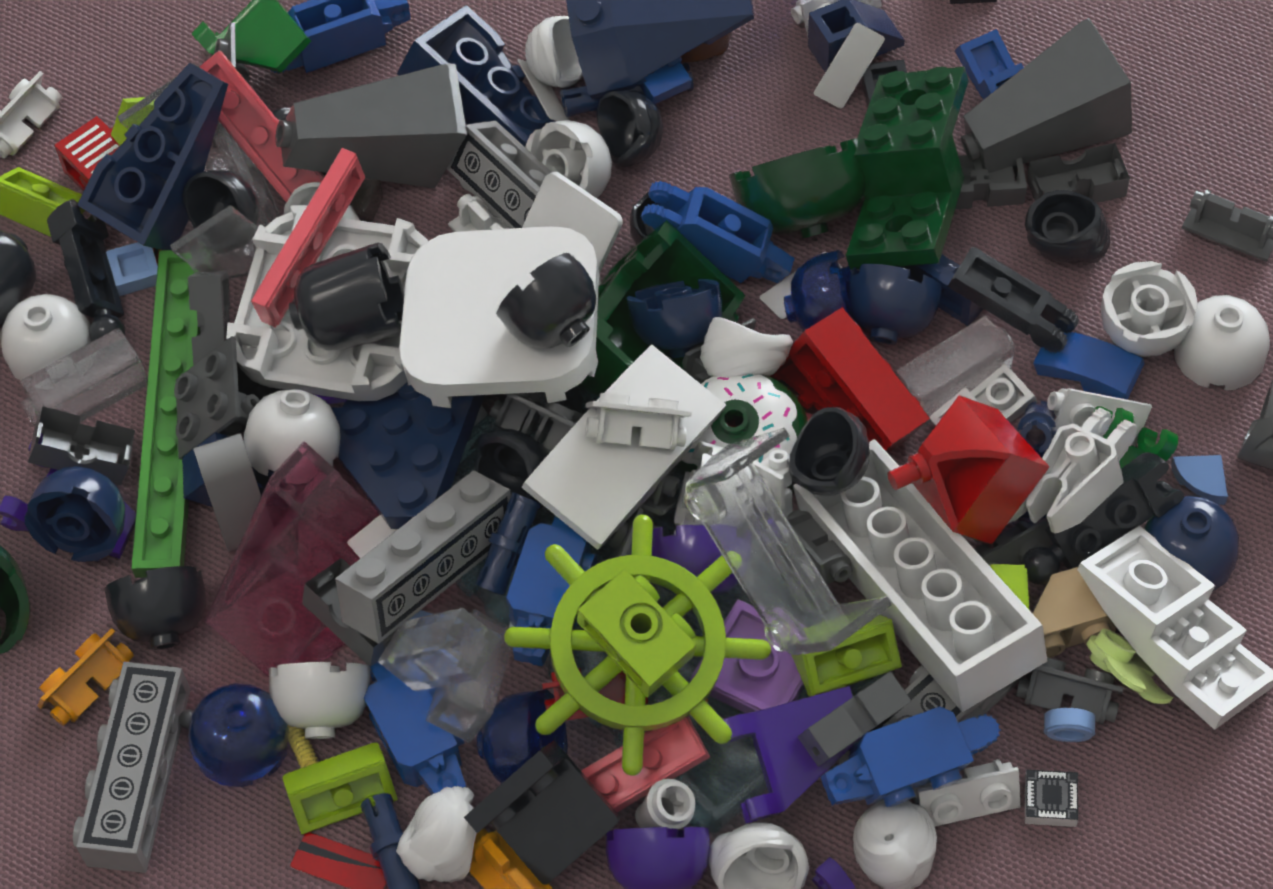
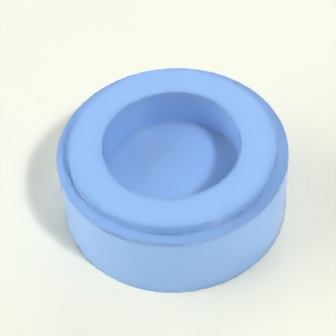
[1044,708,1095,742]

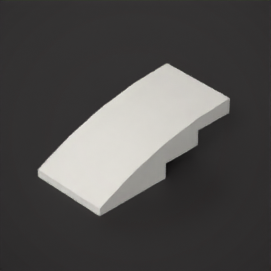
[522,344,726,550]
[1077,526,1273,730]

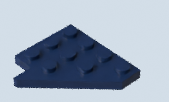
[331,381,485,529]

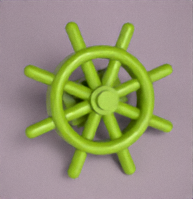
[504,514,771,776]

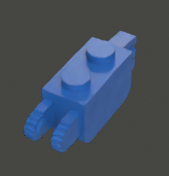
[271,0,411,74]
[641,181,794,283]
[506,515,597,666]
[364,650,466,795]
[821,706,1001,808]

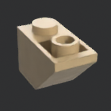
[1032,567,1116,658]

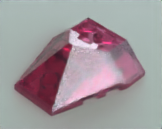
[205,441,380,677]

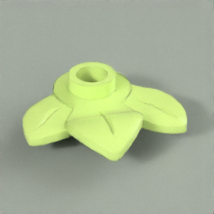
[1086,628,1173,704]

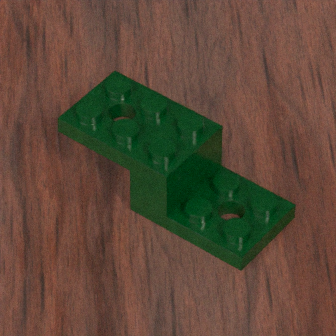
[845,66,969,270]

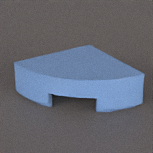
[1171,455,1228,505]

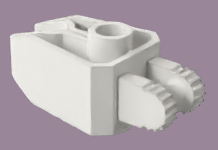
[1026,408,1137,534]

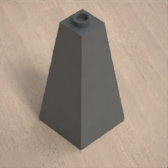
[961,18,1132,173]
[275,63,467,188]

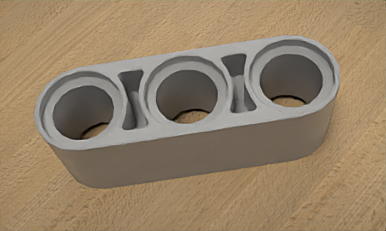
[193,433,274,552]

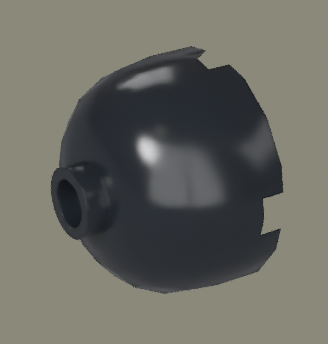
[496,253,597,348]
[104,566,206,650]

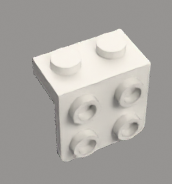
[522,172,623,273]

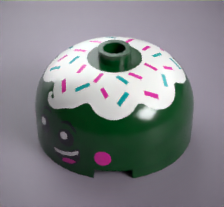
[673,374,808,495]

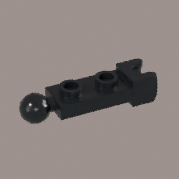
[47,199,125,350]
[1021,452,1184,585]

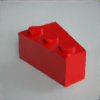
[770,307,930,453]

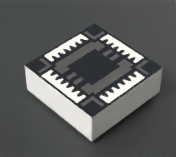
[1025,769,1078,827]

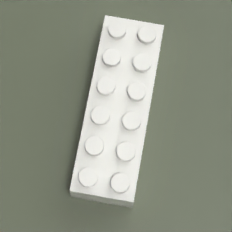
[793,439,1047,712]

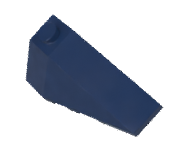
[566,0,755,99]
[396,5,556,147]
[77,63,228,250]

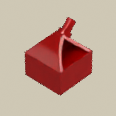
[887,395,1049,544]

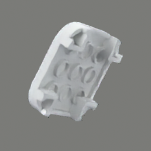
[226,205,428,401]
[399,226,602,408]

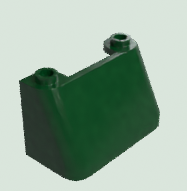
[577,220,746,397]

